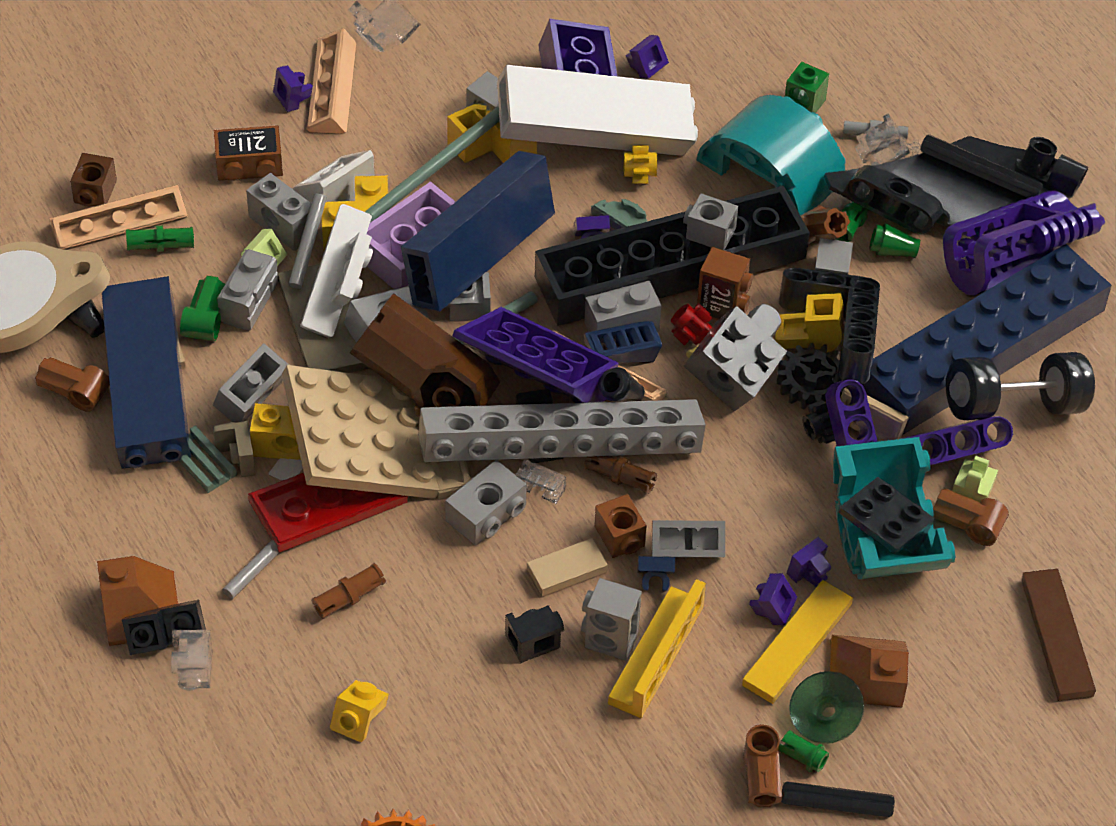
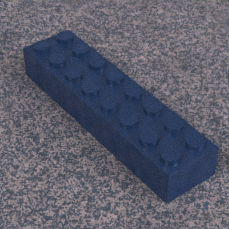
[862,244,1112,435]

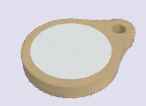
[0,241,110,353]

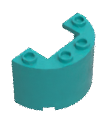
[696,95,846,215]
[833,437,956,579]

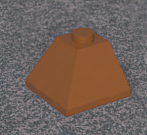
[97,556,178,646]
[828,634,909,707]

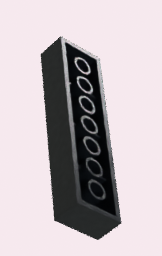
[534,186,810,326]

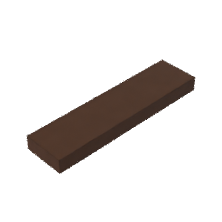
[1021,568,1096,701]

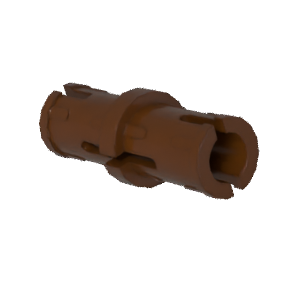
[584,456,657,494]

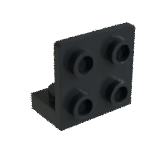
[839,477,935,554]

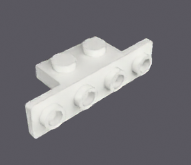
[300,204,373,338]

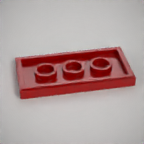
[248,472,408,553]

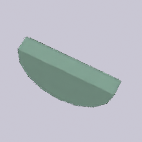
[591,199,647,230]

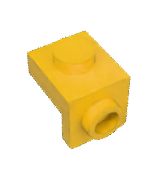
[330,680,389,742]

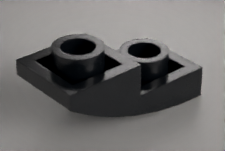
[122,599,207,655]

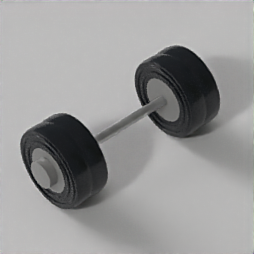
[945,352,1095,421]

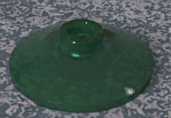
[789,671,865,744]

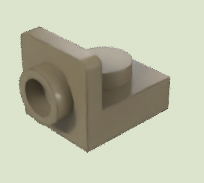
[213,421,255,477]

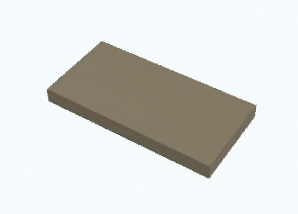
[278,264,369,373]

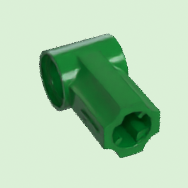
[180,276,225,341]

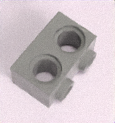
[652,520,725,557]
[581,578,642,661]

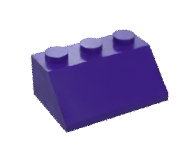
[538,19,618,77]

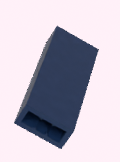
[401,151,555,312]
[102,276,191,469]

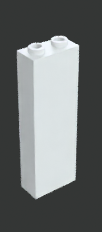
[497,65,698,156]

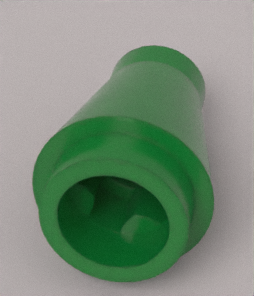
[869,223,921,258]

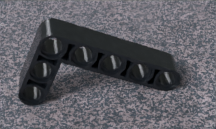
[779,268,880,384]

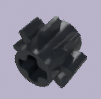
[802,400,835,444]

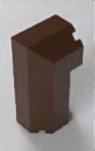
[349,293,500,418]

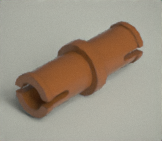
[311,563,386,619]

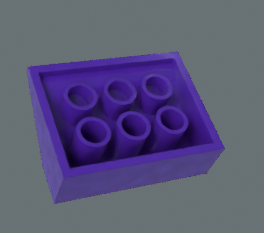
[452,307,619,403]

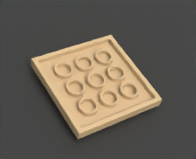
[282,365,440,499]

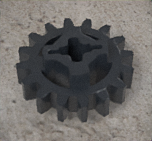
[776,343,845,410]

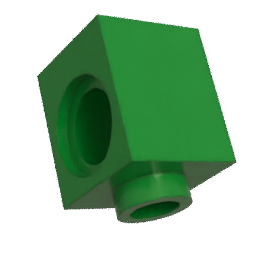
[785,61,830,113]

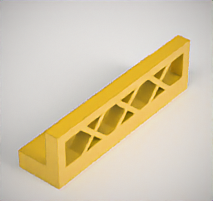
[608,579,706,719]

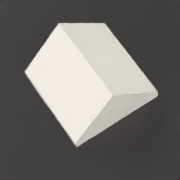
[293,150,375,203]

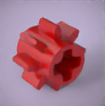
[670,303,712,346]

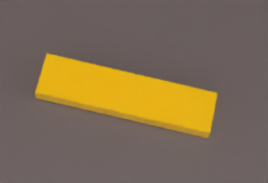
[742,580,853,704]

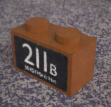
[214,125,283,181]
[697,247,753,321]

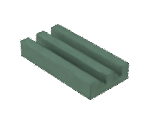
[178,425,237,493]

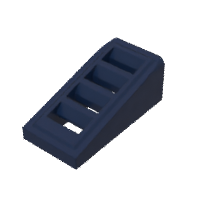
[583,321,662,363]

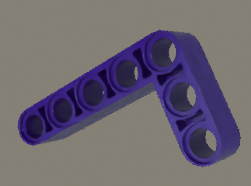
[825,380,1013,465]

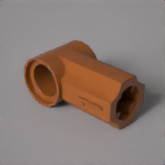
[800,205,850,244]
[35,357,110,412]
[933,488,1009,546]
[743,724,782,807]

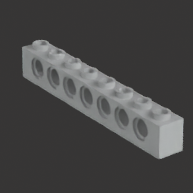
[418,399,706,462]

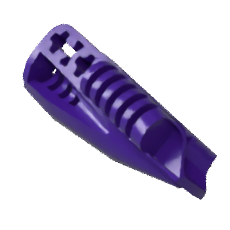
[943,191,1105,295]

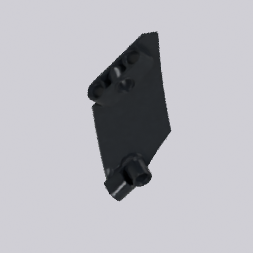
[824,136,1089,234]

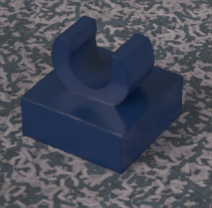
[637,556,675,591]

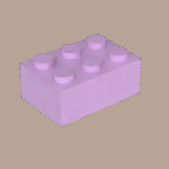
[366,182,455,289]

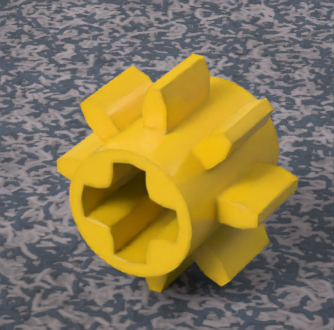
[623,145,657,184]

